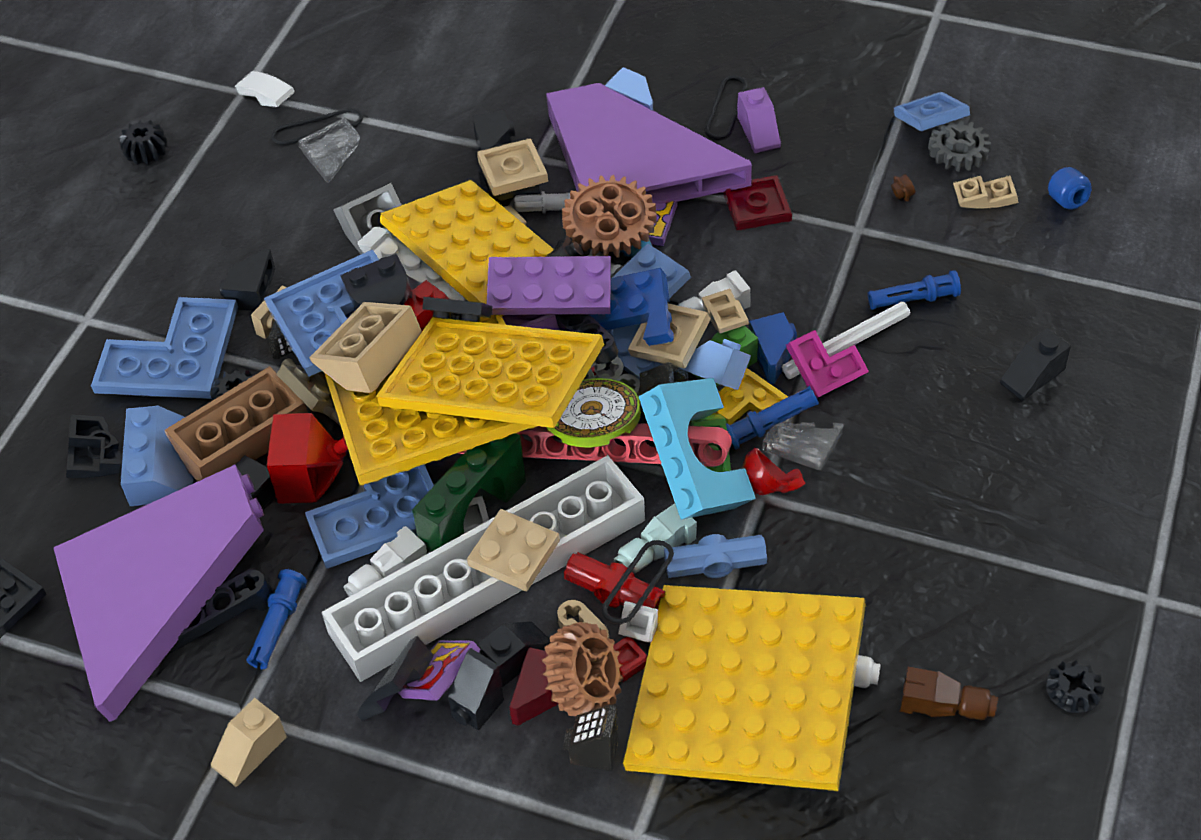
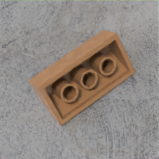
[164,366,308,482]

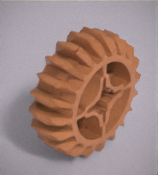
[542,622,624,718]

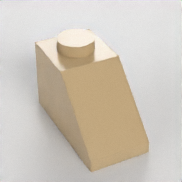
[211,698,287,787]

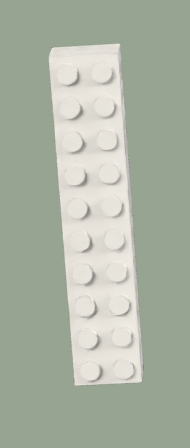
[322,455,645,682]

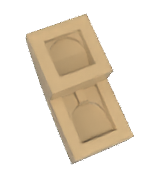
[702,289,749,333]

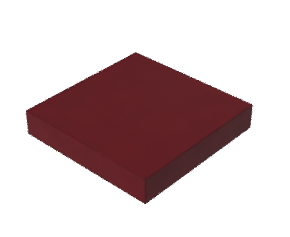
[723,175,792,230]

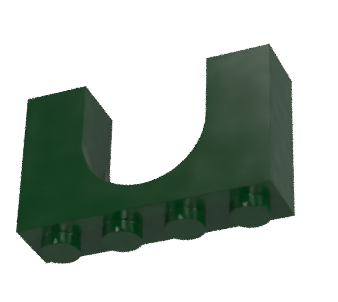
[412,433,526,554]

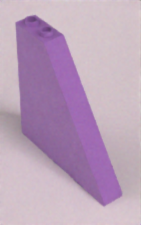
[546,83,752,205]
[53,465,264,722]

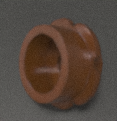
[891,174,916,201]

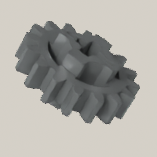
[928,120,991,171]

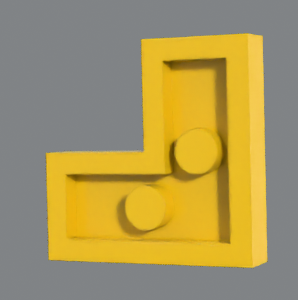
[711,368,788,425]

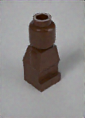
[900,667,998,720]

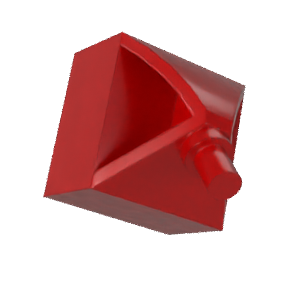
[267,413,348,503]

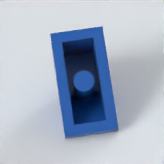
[749,312,797,384]

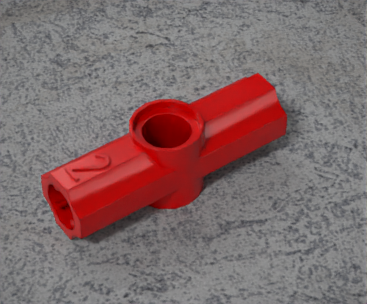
[564,552,665,609]

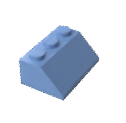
[121,406,194,506]

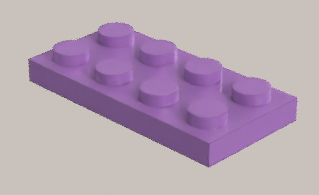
[487,256,611,315]

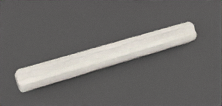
[782,302,910,379]

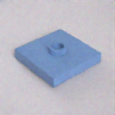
[894,92,970,131]

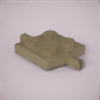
[276,358,342,429]

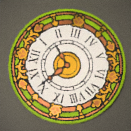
[546,378,641,448]

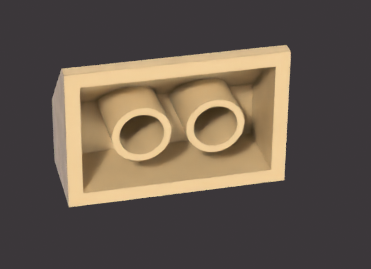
[309,302,422,393]

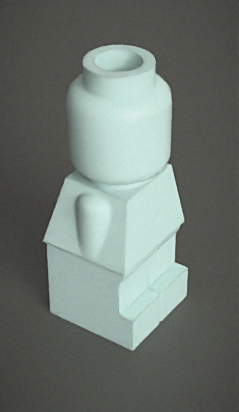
[614,504,697,573]

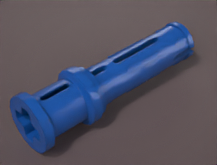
[868,270,961,310]
[726,386,819,450]
[246,569,307,669]

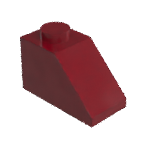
[509,647,559,726]

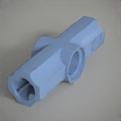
[664,534,767,578]

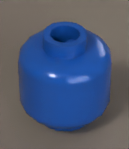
[1048,167,1092,209]

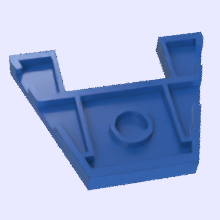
[590,267,674,346]

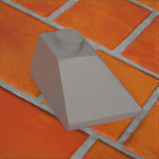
[333,183,401,254]

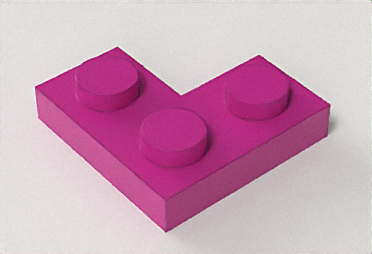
[786,330,869,398]

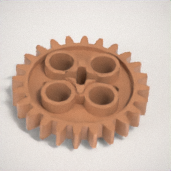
[562,175,656,258]

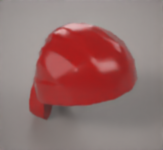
[742,448,806,496]

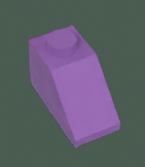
[737,87,781,153]

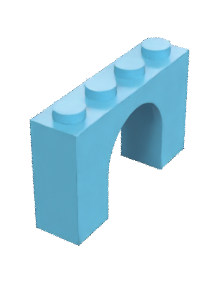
[639,378,756,520]

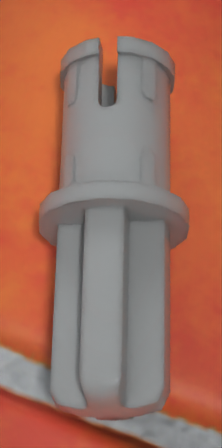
[514,191,570,214]

